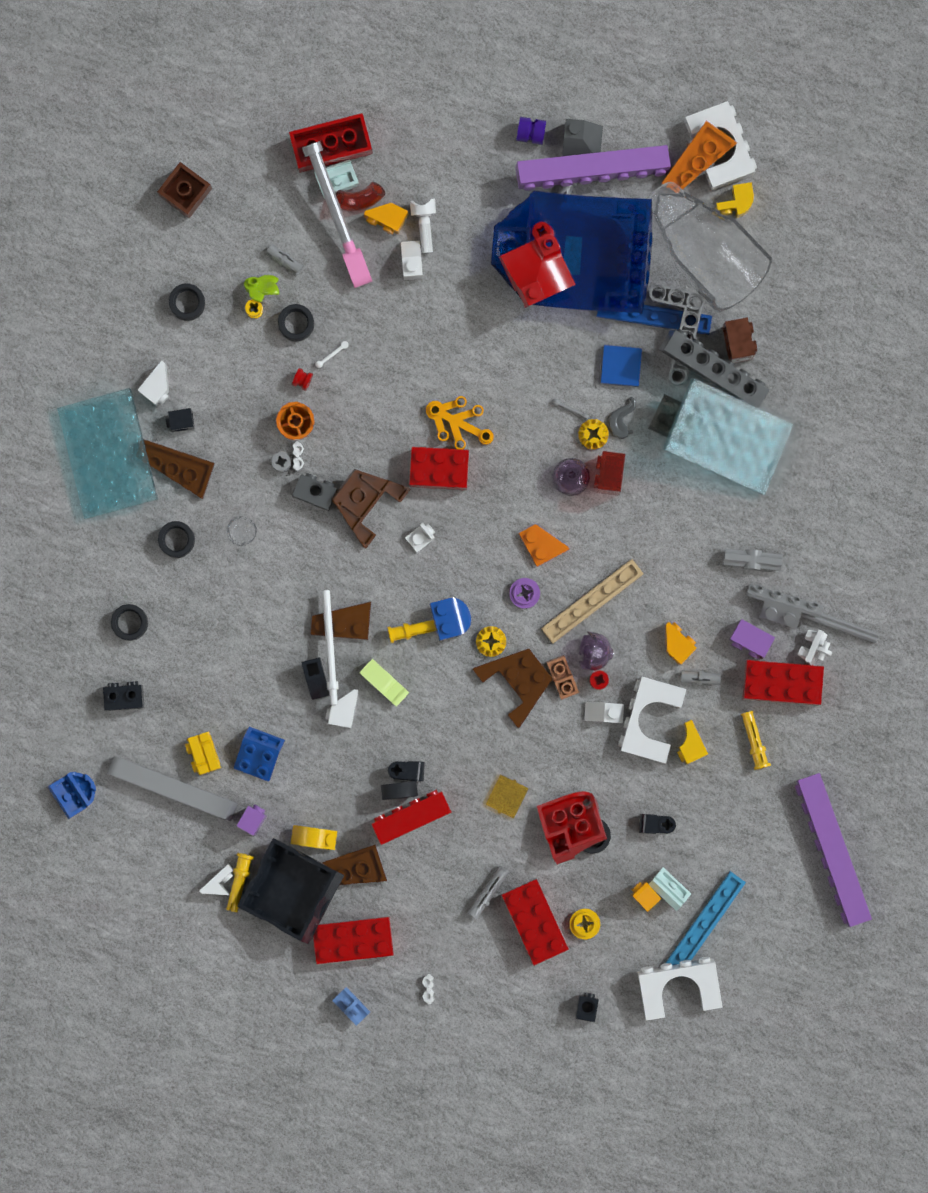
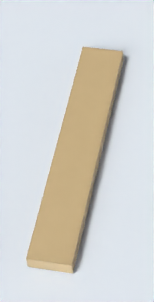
[541,559,644,644]

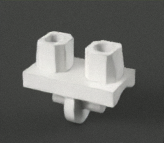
[798,629,832,666]

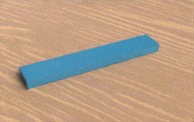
[665,871,746,977]

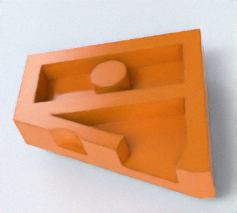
[519,524,569,567]

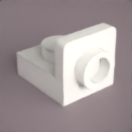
[405,523,435,553]

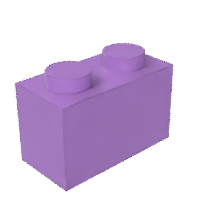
[729,619,775,660]
[237,804,267,836]

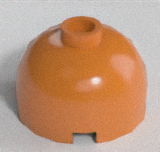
[276,402,315,440]

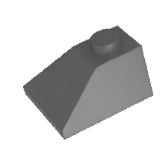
[562,119,603,156]

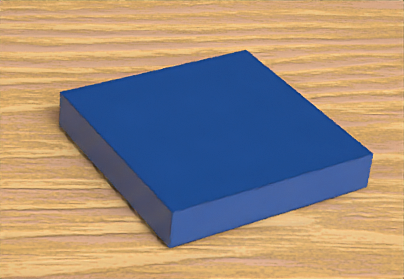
[601,345,642,387]

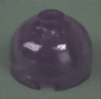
[552,458,590,496]
[579,632,613,671]

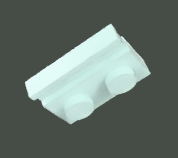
[314,159,360,199]
[649,867,691,911]

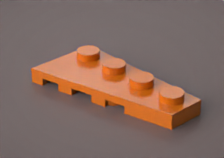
[662,120,737,194]

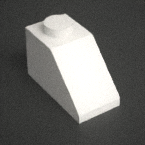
[401,241,423,280]
[138,361,169,406]
[325,689,359,729]

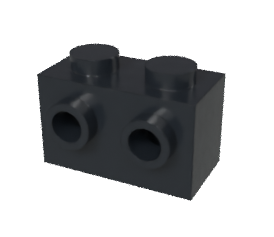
[103,681,145,711]

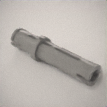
[467,866,510,920]

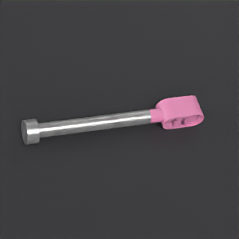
[302,141,372,288]

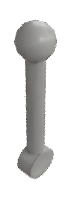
[552,399,589,419]

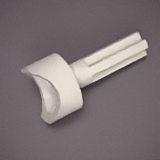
[410,199,436,253]

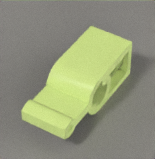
[360,659,409,707]

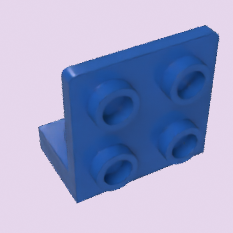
[234,727,285,781]

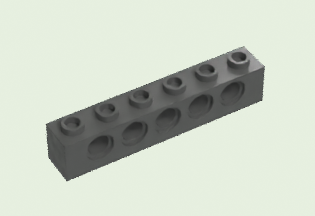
[659,329,769,410]

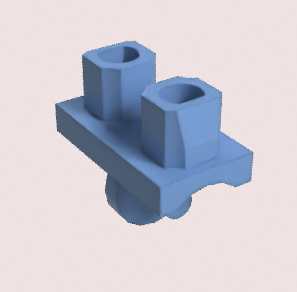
[332,987,370,1026]

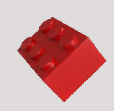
[409,447,469,490]

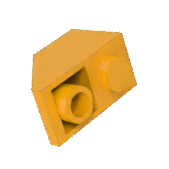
[364,203,409,235]
[665,622,697,665]
[631,882,661,912]

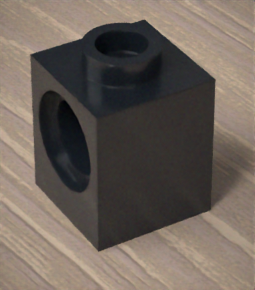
[165,408,195,433]
[575,992,599,1022]

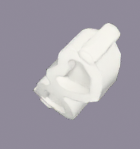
[292,441,304,471]
[422,974,434,1004]

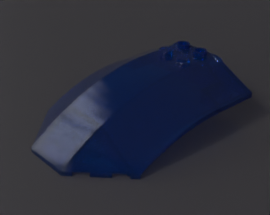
[491,190,653,313]

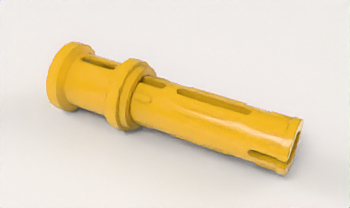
[387,620,436,643]
[741,711,771,770]
[226,853,254,912]

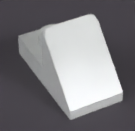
[584,702,624,724]
[199,864,233,895]

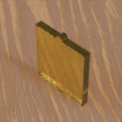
[485,774,529,819]

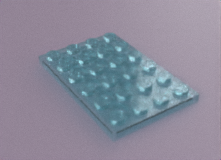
[663,379,793,495]
[57,388,158,519]

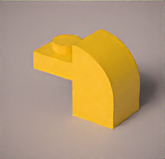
[715,182,754,218]
[290,825,337,850]

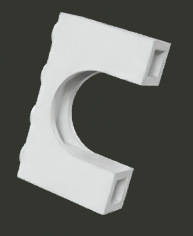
[684,101,757,191]
[618,677,686,764]
[637,957,723,1021]

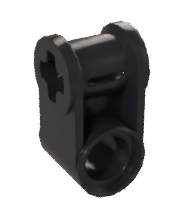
[388,761,425,782]
[639,814,676,834]

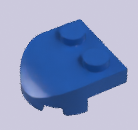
[429,598,471,641]
[48,772,96,820]

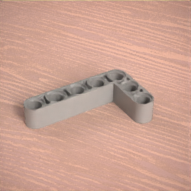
[649,284,704,386]

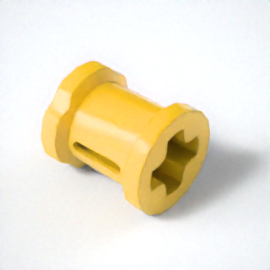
[245,299,263,319]

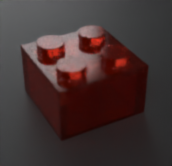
[593,451,625,496]

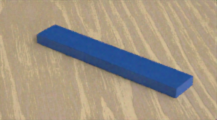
[596,298,712,335]

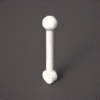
[315,341,349,368]

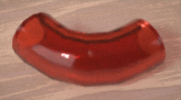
[336,182,385,212]

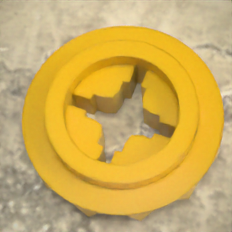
[578,419,609,449]
[476,626,506,657]
[570,909,600,940]

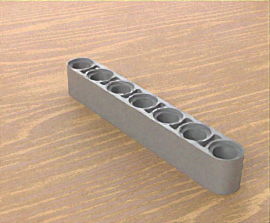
[107,756,238,821]

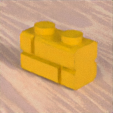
[185,731,222,775]

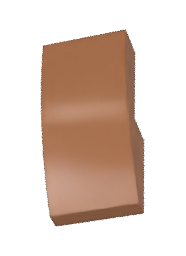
[546,655,579,700]

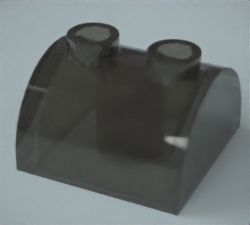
[648,394,699,445]

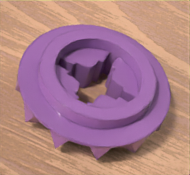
[510,578,540,608]

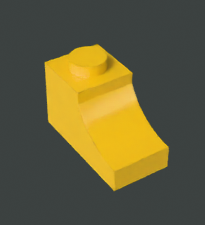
[677,720,708,765]

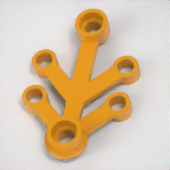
[426,396,494,450]

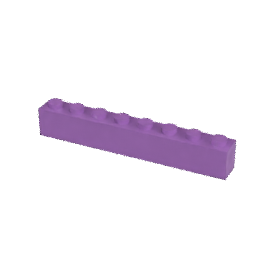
[515,145,671,191]
[795,773,872,927]

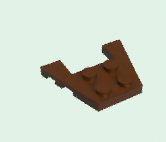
[331,469,411,548]
[472,649,552,728]

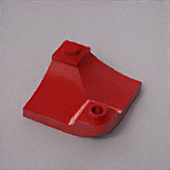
[499,234,576,308]
[537,791,607,865]

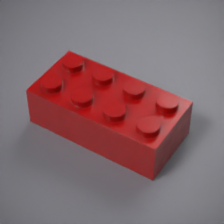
[289,113,373,173]
[742,660,824,706]
[371,790,452,845]
[501,879,569,966]
[313,916,394,964]

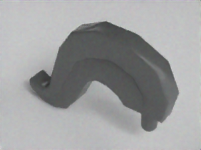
[609,397,636,439]

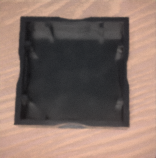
[237,838,344,944]

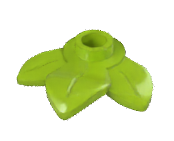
[244,275,279,302]

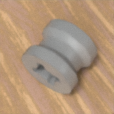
[272,452,291,473]

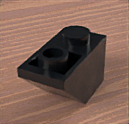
[301,657,329,700]

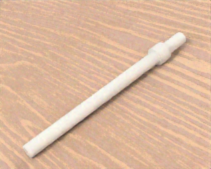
[322,590,339,706]

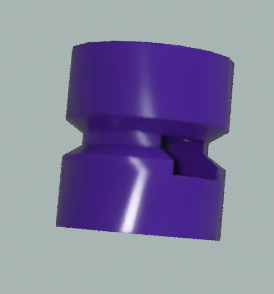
[516,116,546,145]

